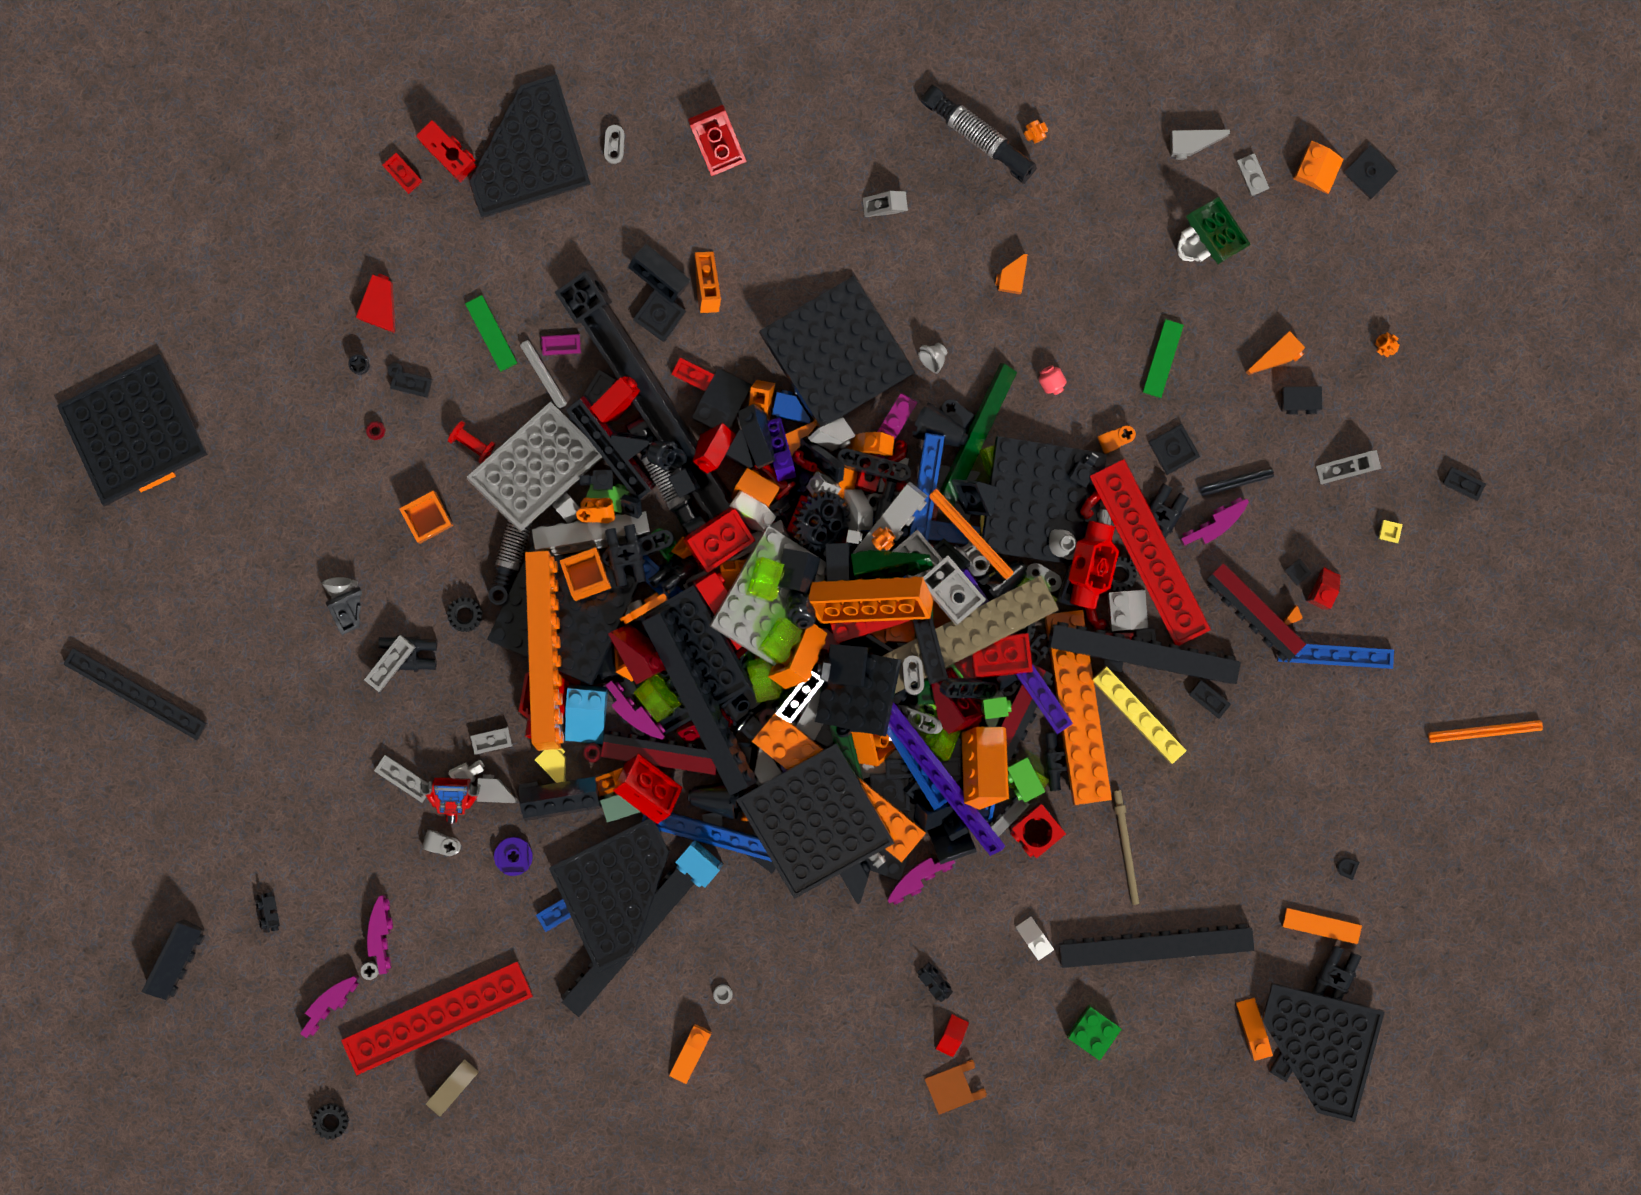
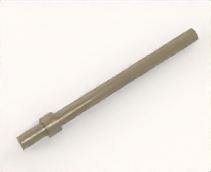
[1113,790,1139,905]

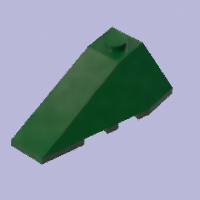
[851,550,934,580]

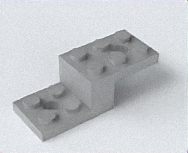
[892,529,986,625]

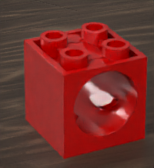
[1010,803,1066,859]

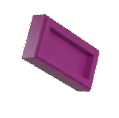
[541,334,581,356]

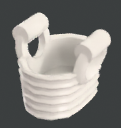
[1177,226,1210,262]

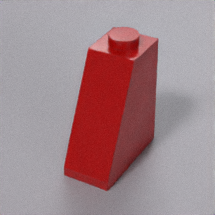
[356,274,395,333]
[590,376,640,423]
[693,423,736,473]
[1307,567,1341,610]

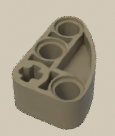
[426,1059,479,1117]

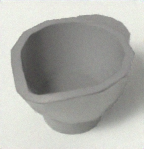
[918,343,947,374]
[1049,529,1077,560]
[322,577,358,599]

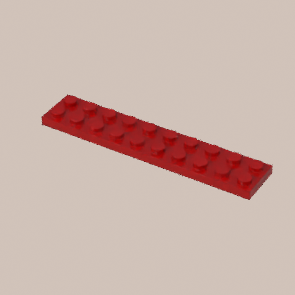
[1090,458,1211,645]
[341,961,533,1076]

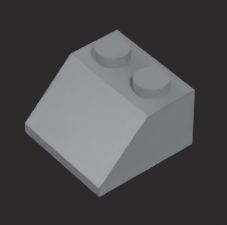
[1107,590,1148,631]

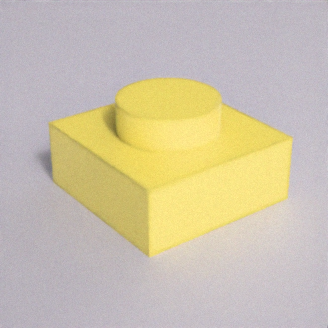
[1378,520,1403,543]

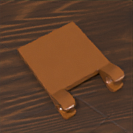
[925,1060,987,1115]

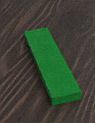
[465,295,518,372]
[1142,319,1184,398]

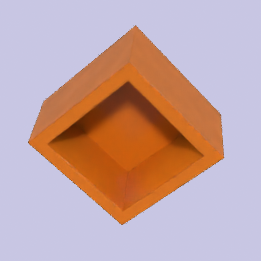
[399,491,454,544]
[560,547,611,601]

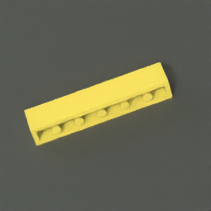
[1092,667,1186,764]

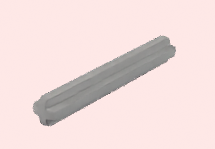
[520,340,567,408]

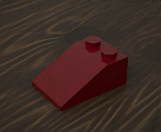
[608,624,665,685]
[931,667,983,734]

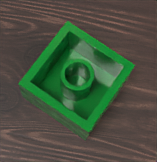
[1067,1005,1122,1061]

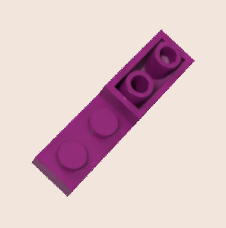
[862,393,918,463]
[1179,497,1249,546]
[606,680,666,739]
[887,857,955,905]
[367,895,393,975]
[300,975,359,1038]

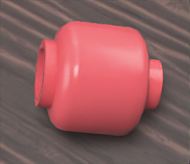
[1038,365,1067,395]

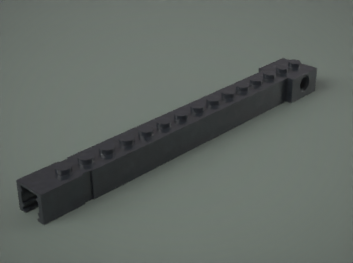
[555,270,753,532]

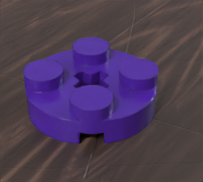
[494,837,533,876]

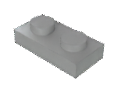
[1236,153,1269,196]
[470,727,513,755]

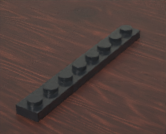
[63,648,208,740]

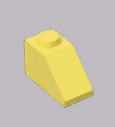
[535,747,566,783]

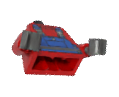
[420,778,481,823]

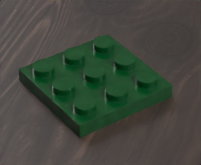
[1186,197,1251,264]

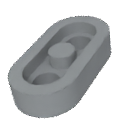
[604,125,625,164]
[1026,563,1062,592]
[903,656,924,695]

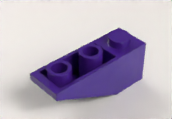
[768,418,796,482]

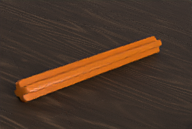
[929,489,1014,579]
[1428,720,1543,743]

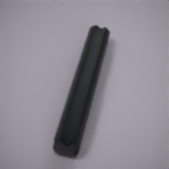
[1199,467,1274,496]

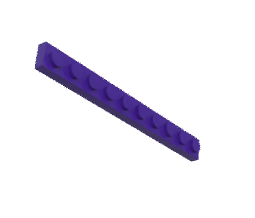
[963,569,1073,734]
[888,701,1005,856]

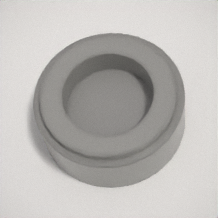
[713,984,733,1004]

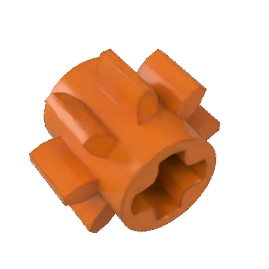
[1024,120,1048,144]
[1375,332,1400,357]
[871,527,895,551]

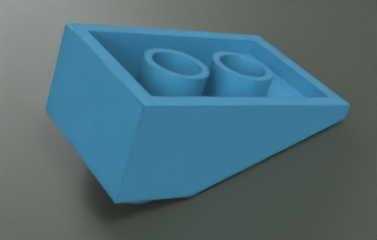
[565,684,608,744]
[675,840,724,888]

